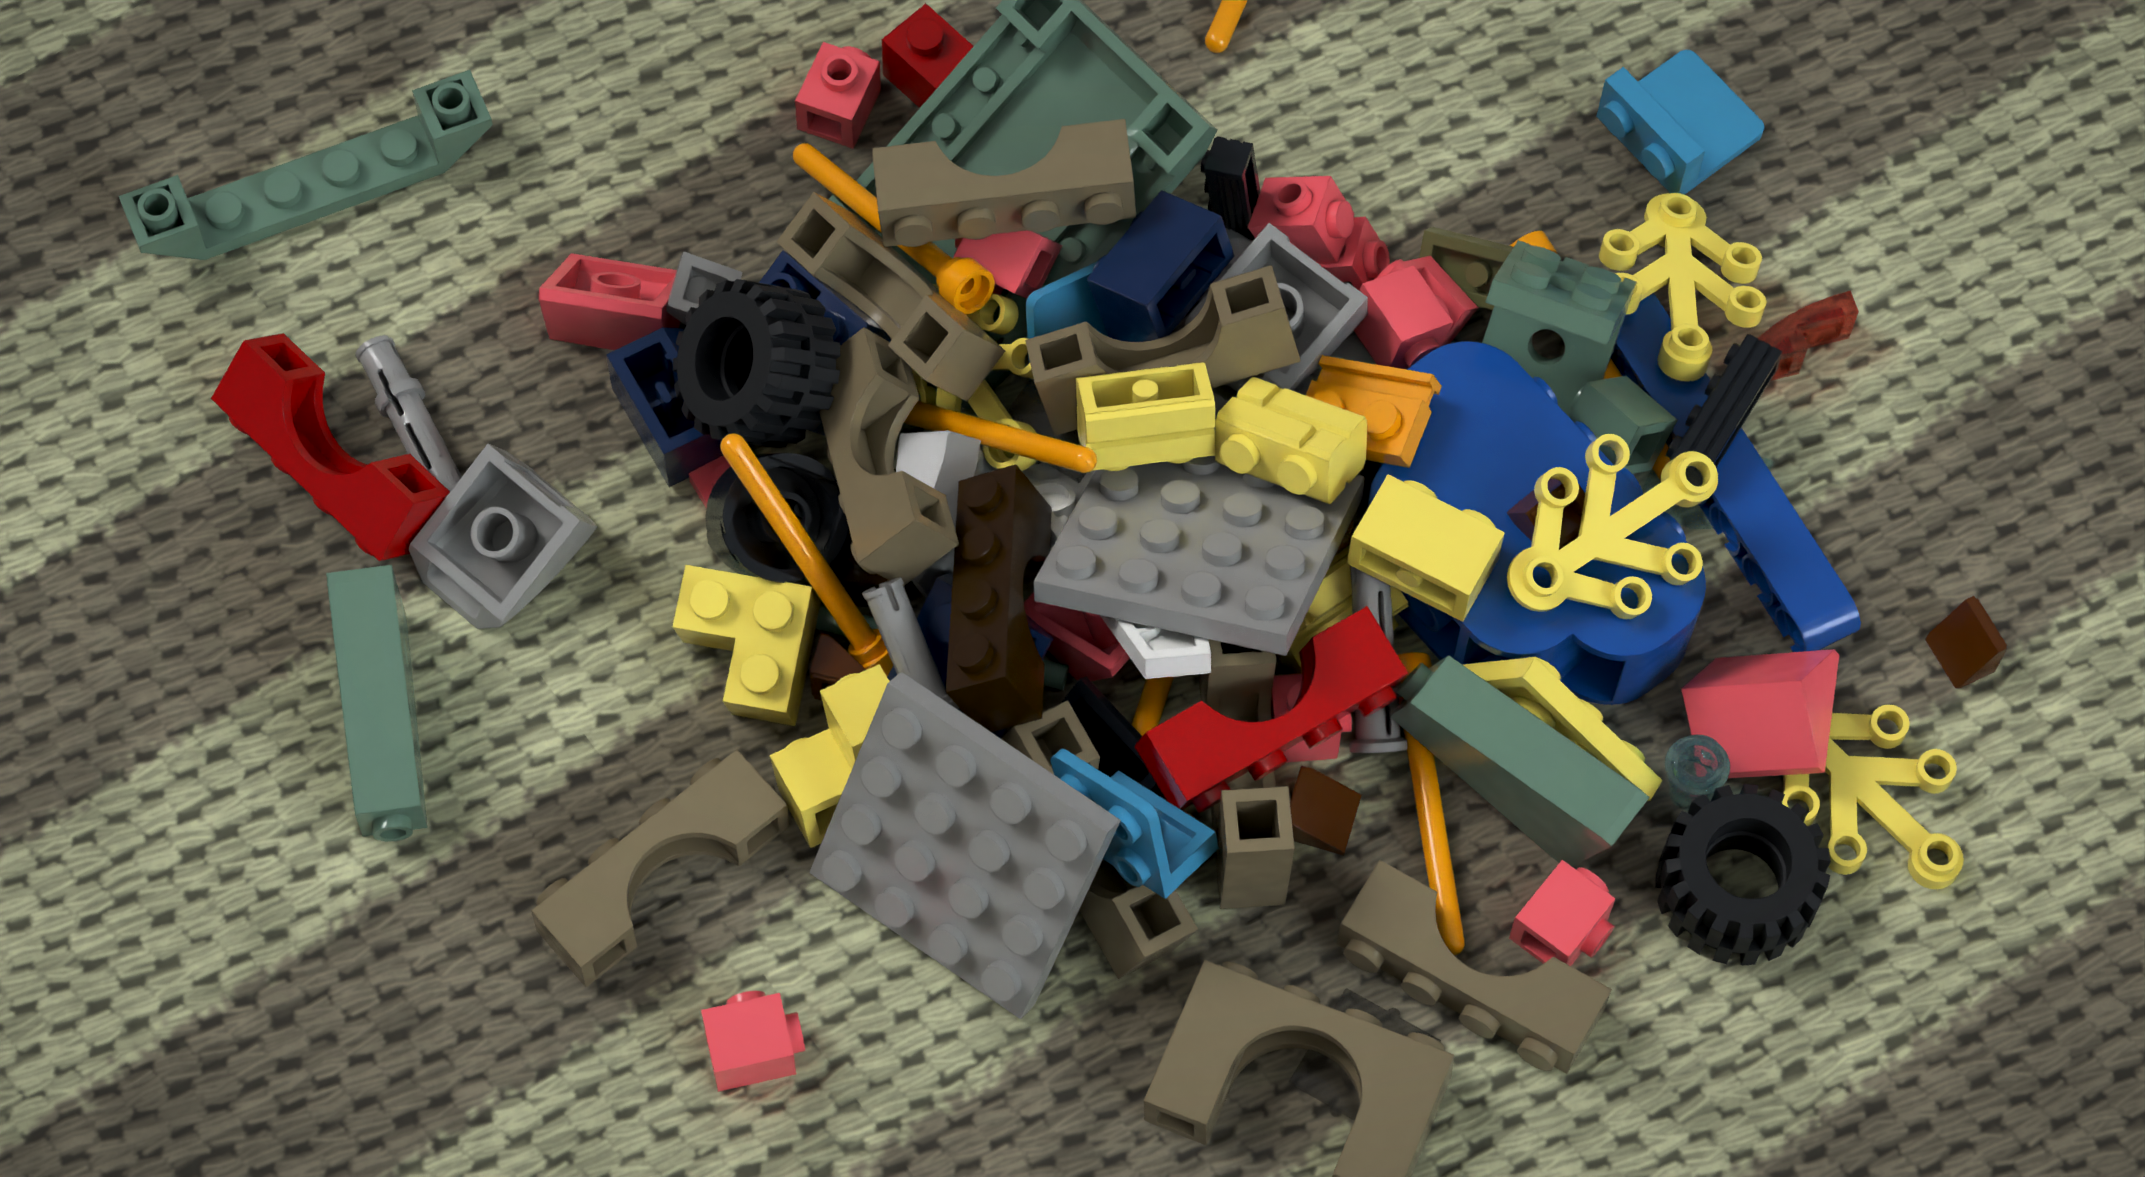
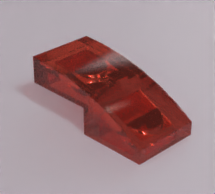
[1758,291,1859,381]

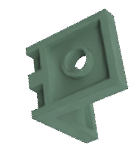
[1482,240,1637,416]

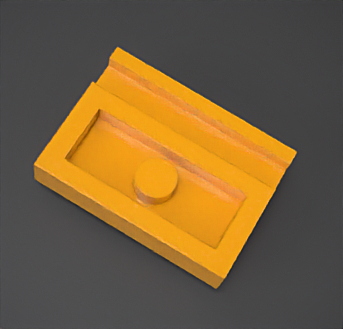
[1306,355,1442,468]

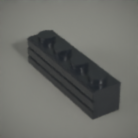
[1201,136,1260,241]
[1666,334,1783,486]

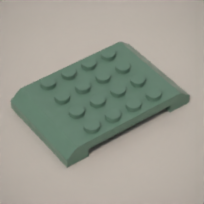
[828,0,1217,409]

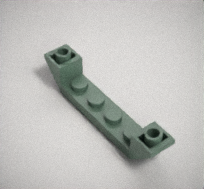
[119,70,493,260]

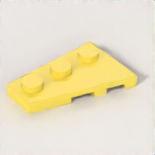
[1463,657,1663,801]

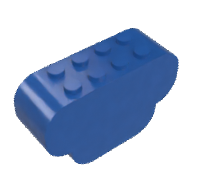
[1367,341,1706,705]

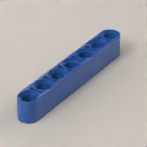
[1611,293,1861,652]

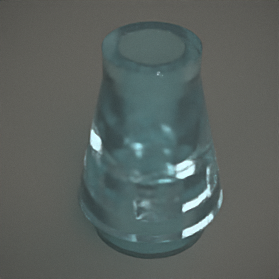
[1665,735,1730,811]

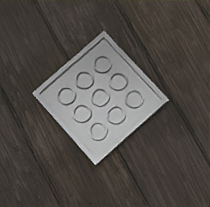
[1034,456,1364,656]
[809,672,1121,1019]

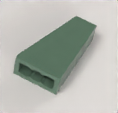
[326,565,428,842]
[1390,655,1650,866]

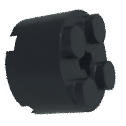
[706,453,849,583]

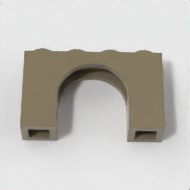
[1198,639,1295,909]
[1144,960,1454,1177]

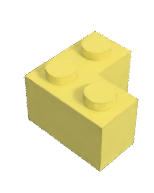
[672,565,821,726]
[770,664,890,848]

